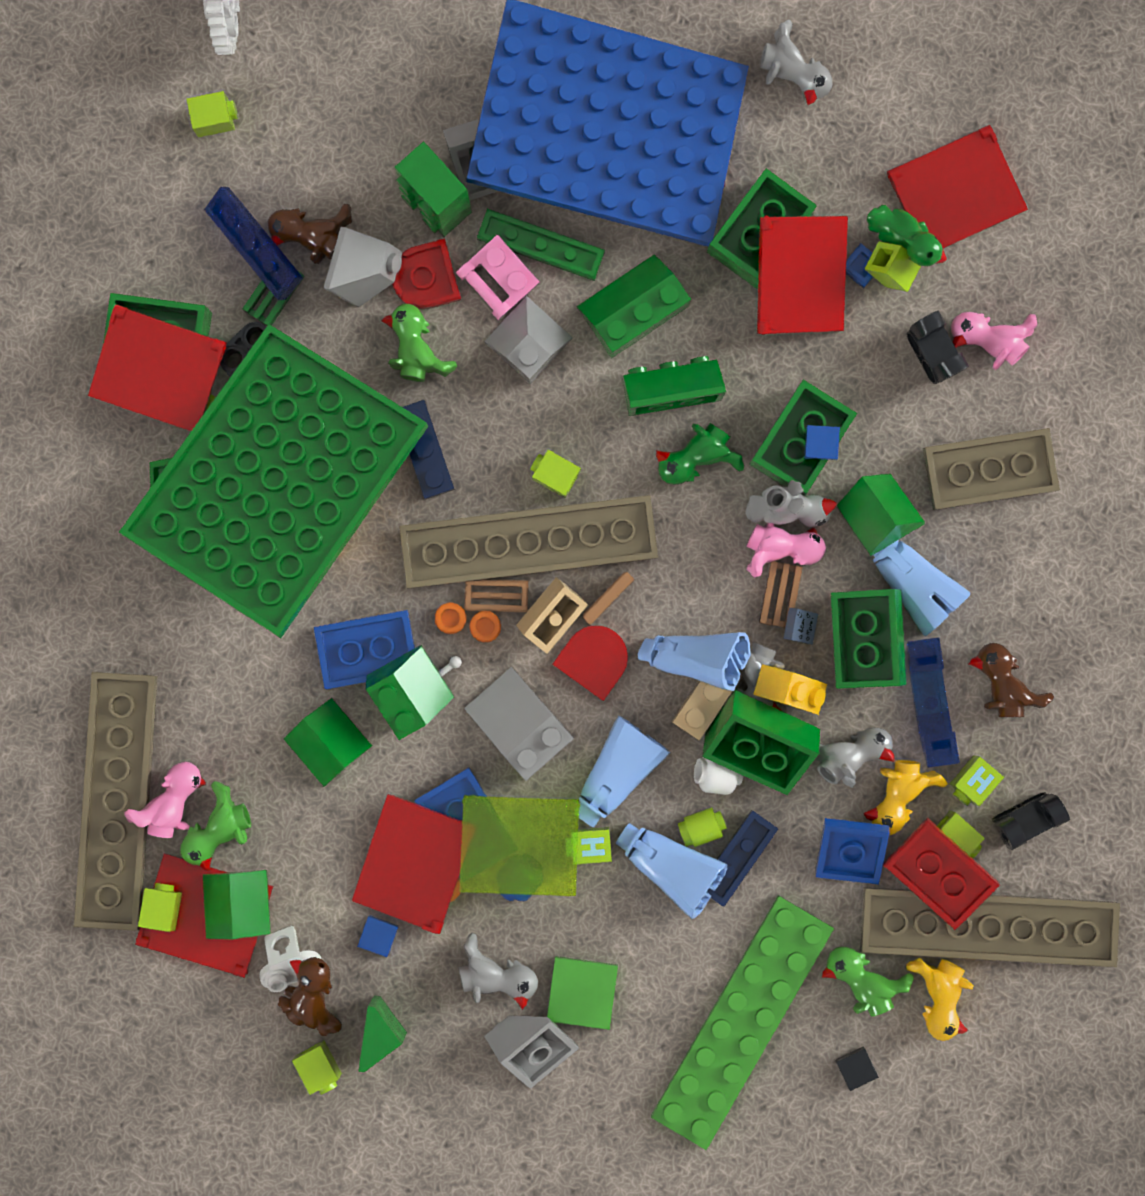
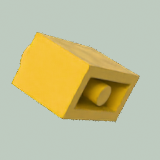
[753,664,827,715]

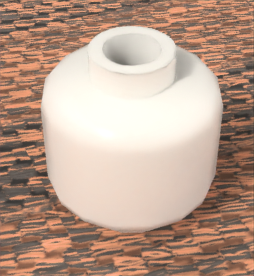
[694,757,743,795]

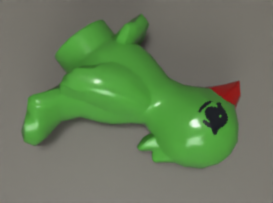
[381,304,457,382]
[180,781,251,872]
[822,947,914,1017]

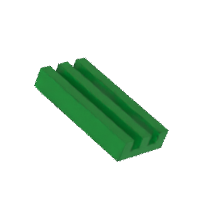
[242,257,305,326]

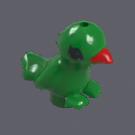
[867,205,947,267]
[656,423,745,485]

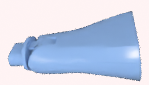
[872,540,971,637]
[638,632,750,691]
[573,716,670,828]
[616,823,727,919]

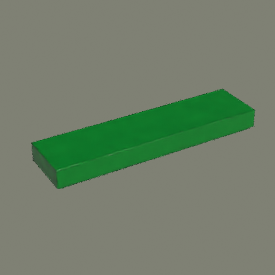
[477,208,605,281]

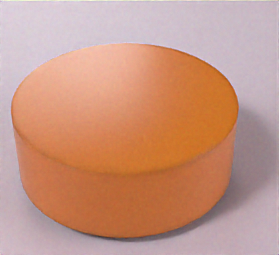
[435,602,467,634]
[469,611,501,642]

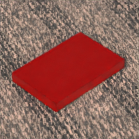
[883,818,1000,930]

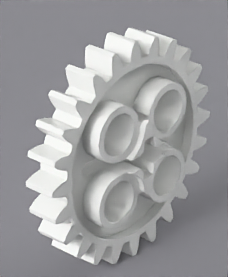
[203,0,240,55]

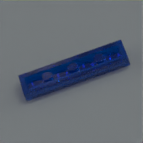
[204,187,303,300]

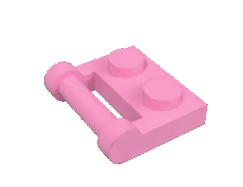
[456,235,540,320]

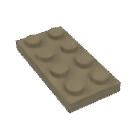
[923,428,1060,510]

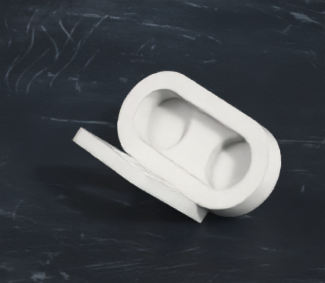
[259,926,321,992]

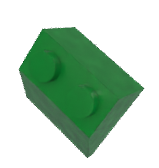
[365,645,454,740]

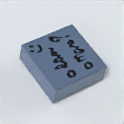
[783,608,818,645]

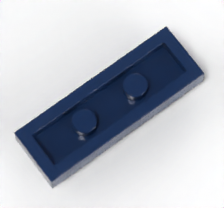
[403,400,455,500]
[707,810,778,907]

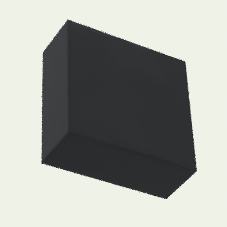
[835,1046,879,1091]

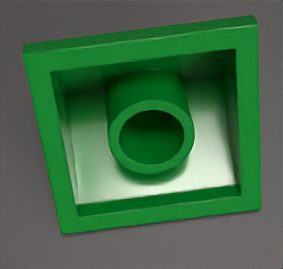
[837,474,925,556]
[284,698,373,787]
[203,870,271,939]
[358,995,407,1072]

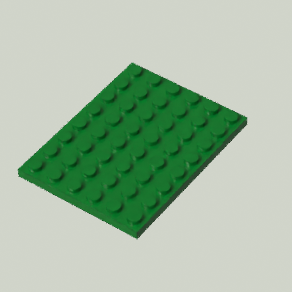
[119,324,428,639]

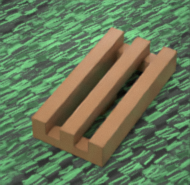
[759,561,803,628]
[582,572,635,625]
[464,579,528,612]

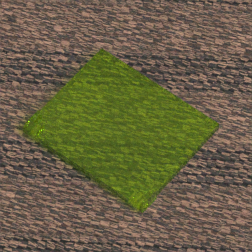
[460,795,580,896]

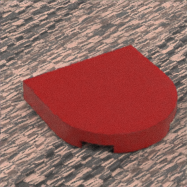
[392,238,461,309]
[552,625,628,701]

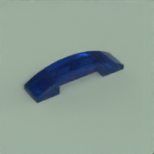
[907,637,960,768]

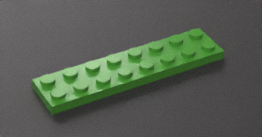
[651,895,834,1150]

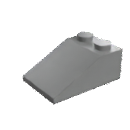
[464,667,574,781]

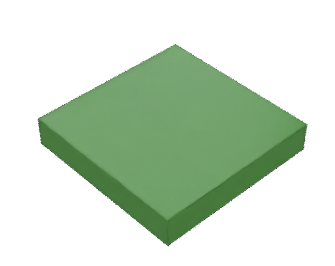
[547,956,618,1030]

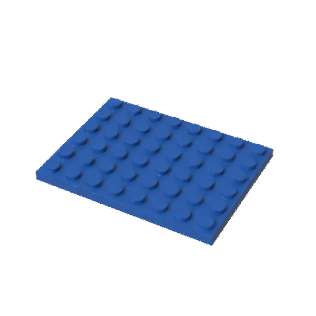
[465,0,749,247]

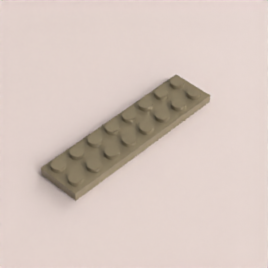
[399,495,658,589]
[74,672,158,931]
[860,887,1120,967]

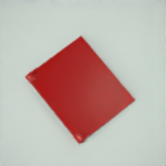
[887,125,1028,249]
[757,215,848,335]
[88,304,227,431]
[352,794,477,934]
[135,853,274,978]

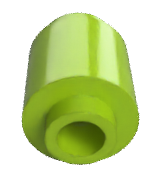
[678,807,727,847]

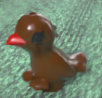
[268,204,352,264]
[969,643,1054,717]
[278,957,342,1036]

